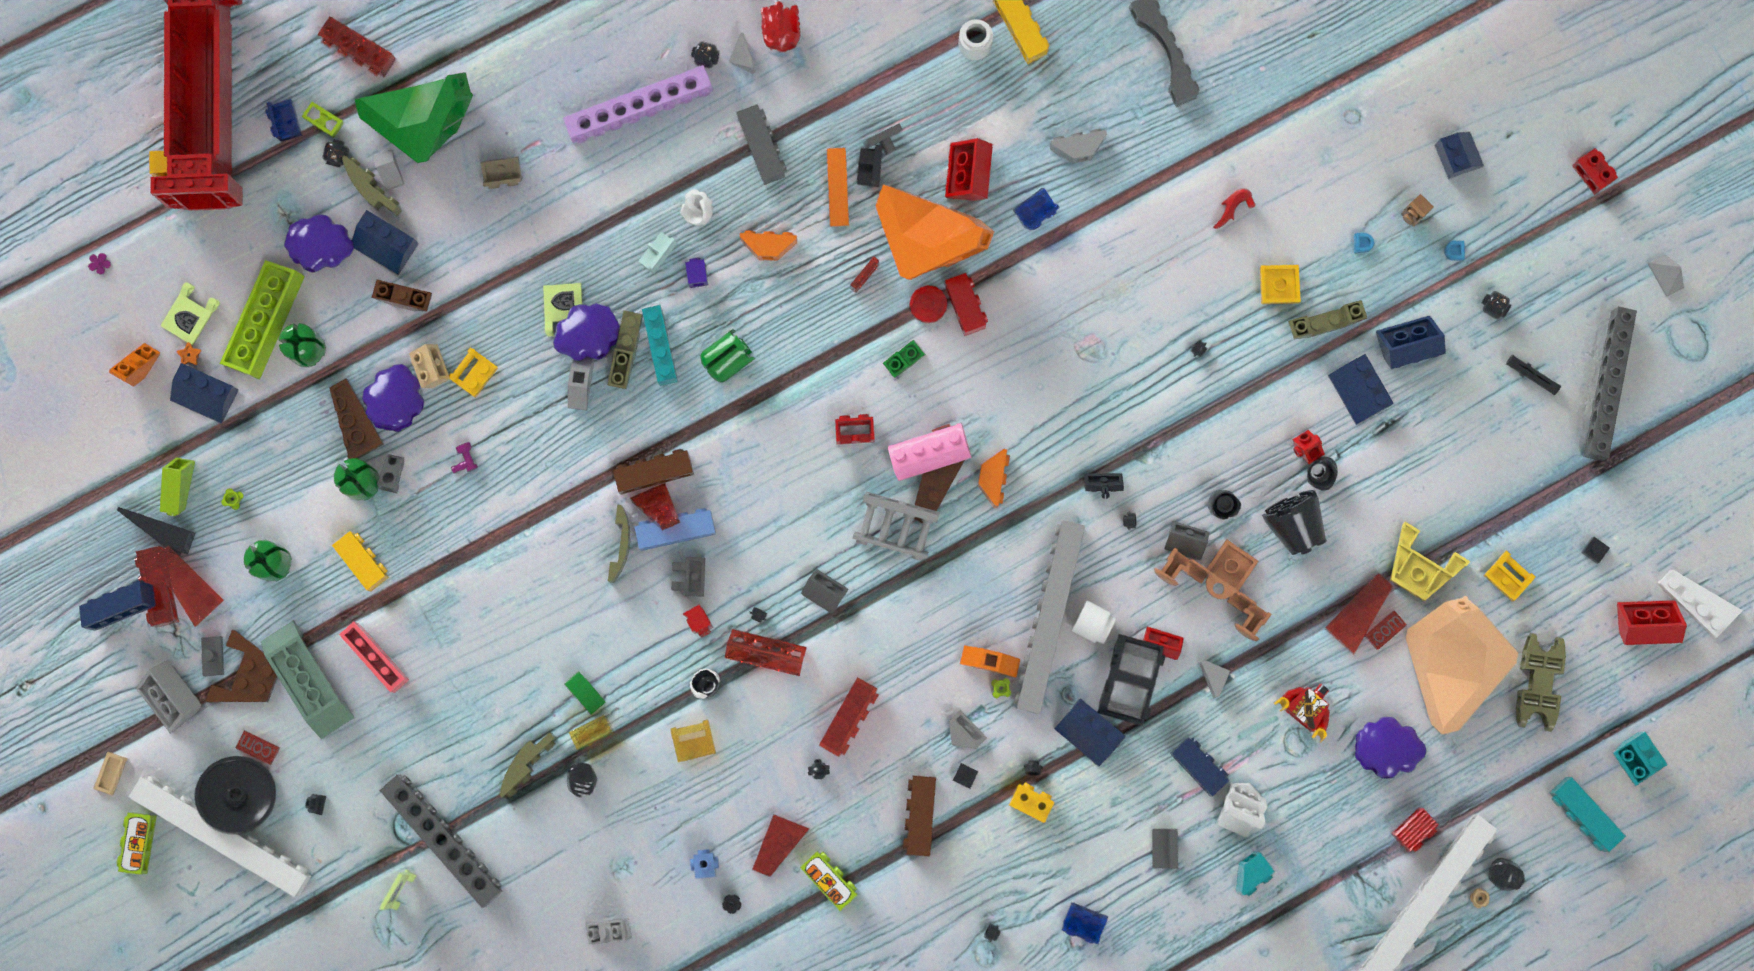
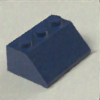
[352,210,418,275]
[1376,315,1446,369]
[1328,354,1394,425]
[170,363,239,424]
[1054,698,1126,767]

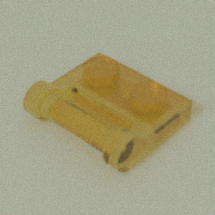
[670,719,716,762]

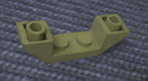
[1288,300,1367,339]

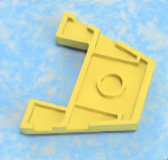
[1390,522,1470,601]

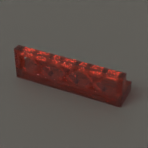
[725,629,807,676]

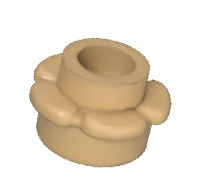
[1470,888,1490,908]

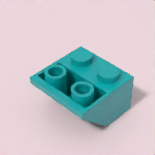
[1613,732,1668,786]
[1236,851,1275,896]

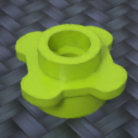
[221,488,244,510]
[991,678,1011,698]

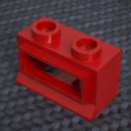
[835,414,875,445]
[682,604,714,638]

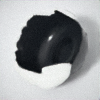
[690,669,720,699]

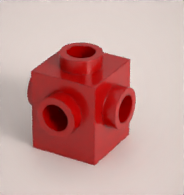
[1292,430,1325,464]

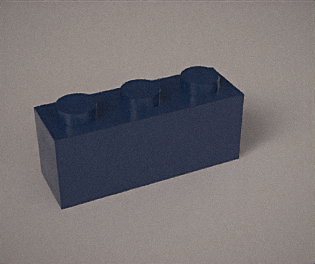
[1170,737,1230,797]

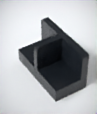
[857,145,883,187]

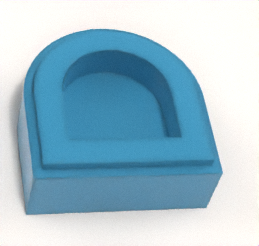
[1354,233,1374,253]
[1444,241,1465,261]

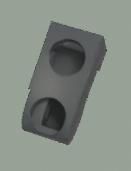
[377,454,405,493]

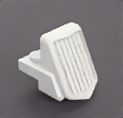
[1218,783,1267,837]

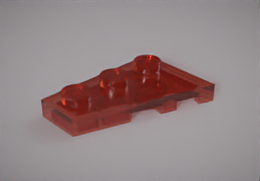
[630,483,680,530]
[752,814,810,877]

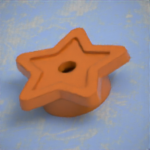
[177,342,202,365]

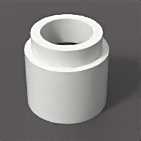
[958,20,993,60]
[1071,601,1116,644]

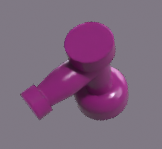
[451,442,478,474]

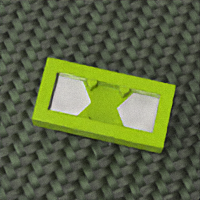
[301,101,344,138]

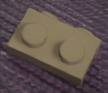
[481,156,523,189]

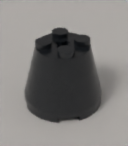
[1262,490,1327,555]

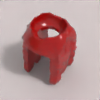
[761,1,801,52]

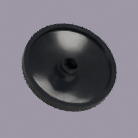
[195,756,276,835]

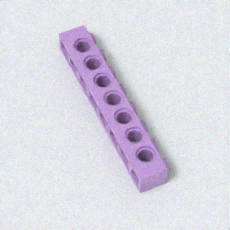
[563,65,713,143]

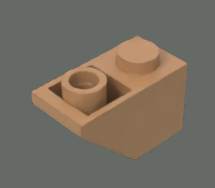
[1401,194,1434,227]

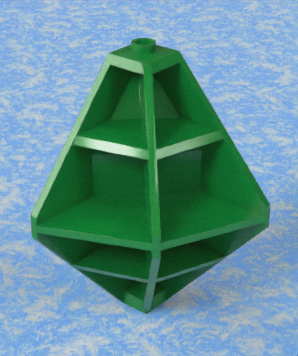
[354,72,473,163]

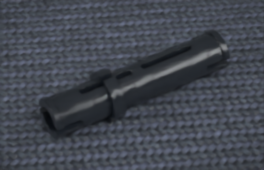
[1506,355,1561,395]

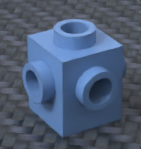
[690,849,719,879]

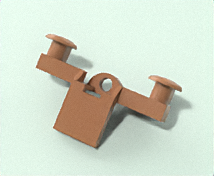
[1154,539,1272,641]

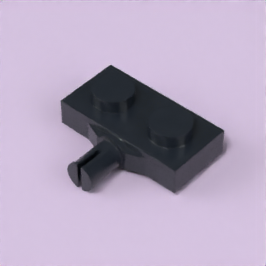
[1084,473,1124,499]

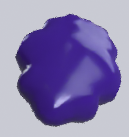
[284,215,354,273]
[553,303,620,361]
[362,364,424,432]
[1355,717,1427,779]

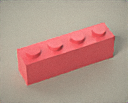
[339,621,409,693]

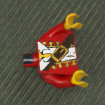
[1274,683,1330,743]

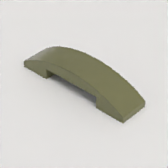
[608,504,631,583]

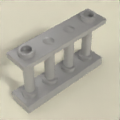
[852,492,940,561]

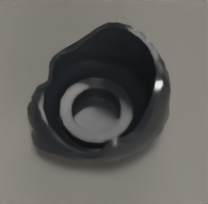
[1208,490,1241,520]

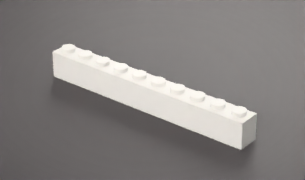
[129,775,311,897]
[1358,815,1497,971]

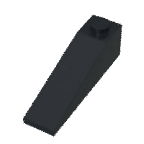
[117,507,196,556]

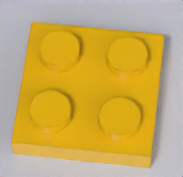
[1260,265,1301,304]

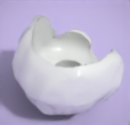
[680,189,713,226]

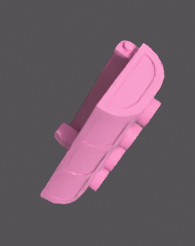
[888,423,972,481]

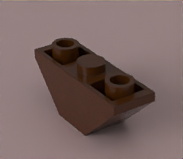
[372,279,432,312]

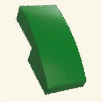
[883,340,926,378]
[564,671,606,715]

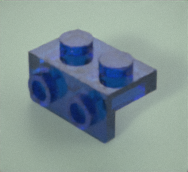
[265,99,303,142]
[1013,188,1060,230]
[1062,902,1108,944]

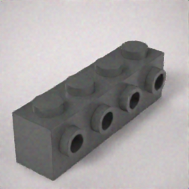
[736,104,787,185]

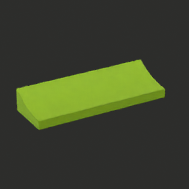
[220,260,305,380]

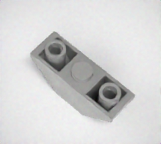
[1050,129,1107,164]
[568,357,595,411]
[586,918,632,944]

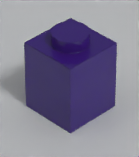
[685,258,709,288]

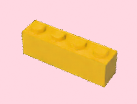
[993,0,1049,65]

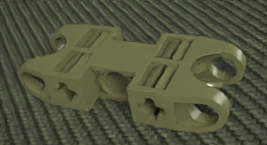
[1516,633,1566,732]

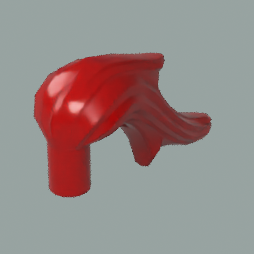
[1213,188,1256,229]

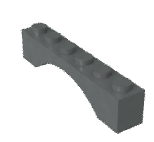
[1129,0,1199,107]

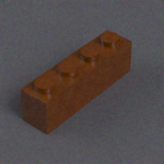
[613,449,694,495]
[903,776,936,857]

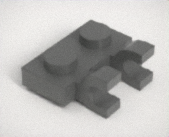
[671,557,706,597]

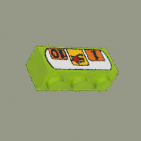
[117,812,157,875]
[800,851,858,911]

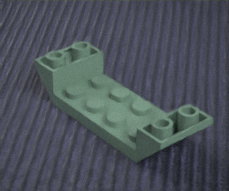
[261,620,355,739]

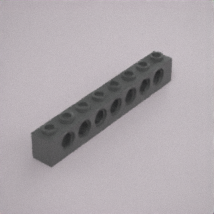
[1583,306,1637,461]
[379,774,503,908]

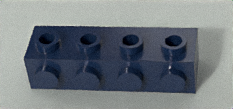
[79,580,156,631]

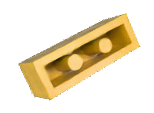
[332,531,389,592]

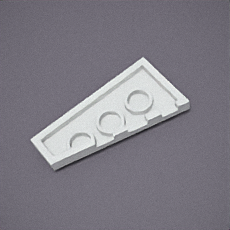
[1657,570,1743,638]

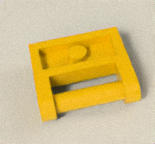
[449,347,498,398]
[1483,550,1536,602]

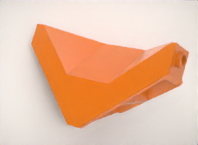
[875,184,994,280]

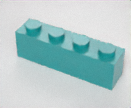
[642,305,678,386]
[1549,777,1626,852]

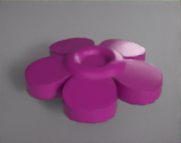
[88,253,111,274]

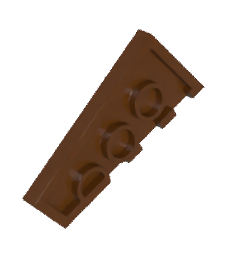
[329,378,384,459]
[914,460,965,524]

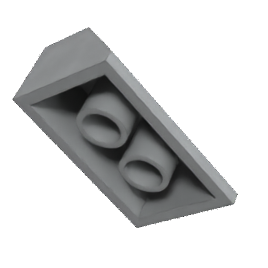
[136,660,202,733]

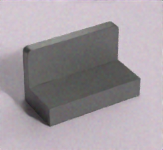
[1164,521,1209,560]
[801,568,849,614]
[1152,829,1178,869]

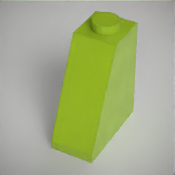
[160,457,195,516]

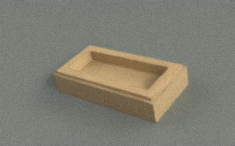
[93,752,128,795]

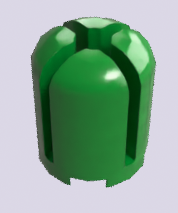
[279,323,326,368]
[700,329,756,382]
[334,458,380,501]
[244,540,292,582]

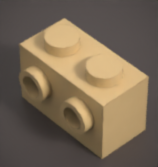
[409,344,450,388]

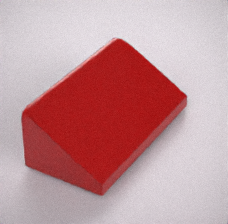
[1143,626,1184,660]

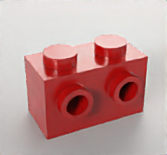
[1572,148,1618,195]

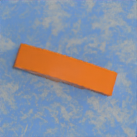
[827,148,849,226]

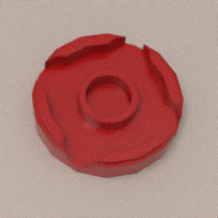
[910,285,948,323]

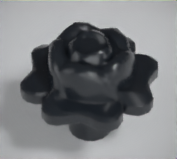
[808,759,830,780]

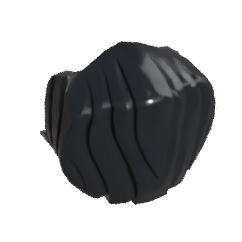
[1307,456,1338,491]
[567,763,598,797]
[1489,858,1525,890]

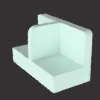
[638,232,677,274]

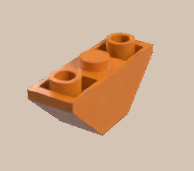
[740,230,797,261]
[109,343,160,387]
[978,449,1010,508]
[960,645,1021,678]

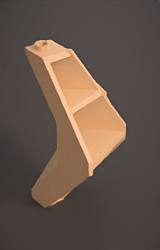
[1406,596,1518,734]

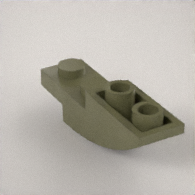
[342,155,402,216]
[607,310,643,389]
[499,732,557,798]

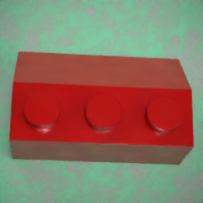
[945,138,993,201]
[1617,600,1687,645]

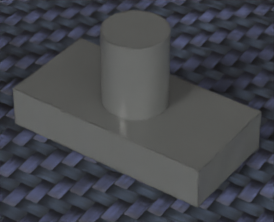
[863,123,903,155]
[201,636,224,677]

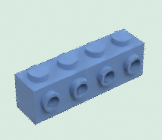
[634,508,716,551]

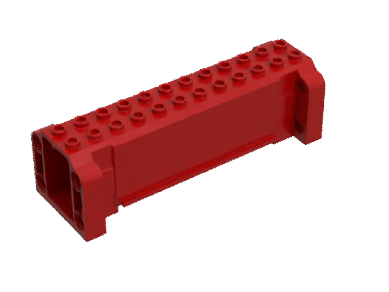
[150,0,243,211]

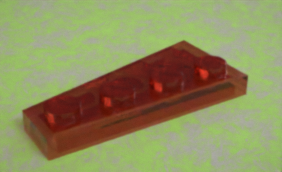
[154,546,224,627]
[1325,573,1393,655]

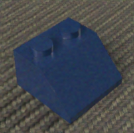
[1435,132,1484,179]

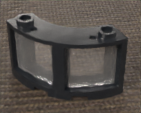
[1097,634,1166,726]

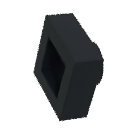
[1581,537,1610,564]
[952,763,979,789]

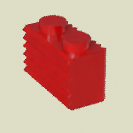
[1391,807,1439,852]

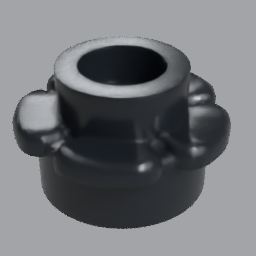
[1190,340,1208,357]
[1123,511,1137,530]
[749,607,768,623]
[1024,760,1043,776]
[722,894,742,914]
[984,923,1001,943]

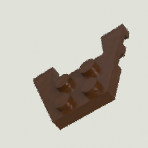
[206,630,278,702]

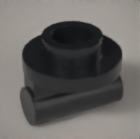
[305,794,327,815]

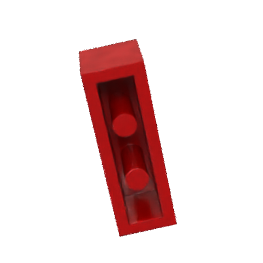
[944,273,988,337]

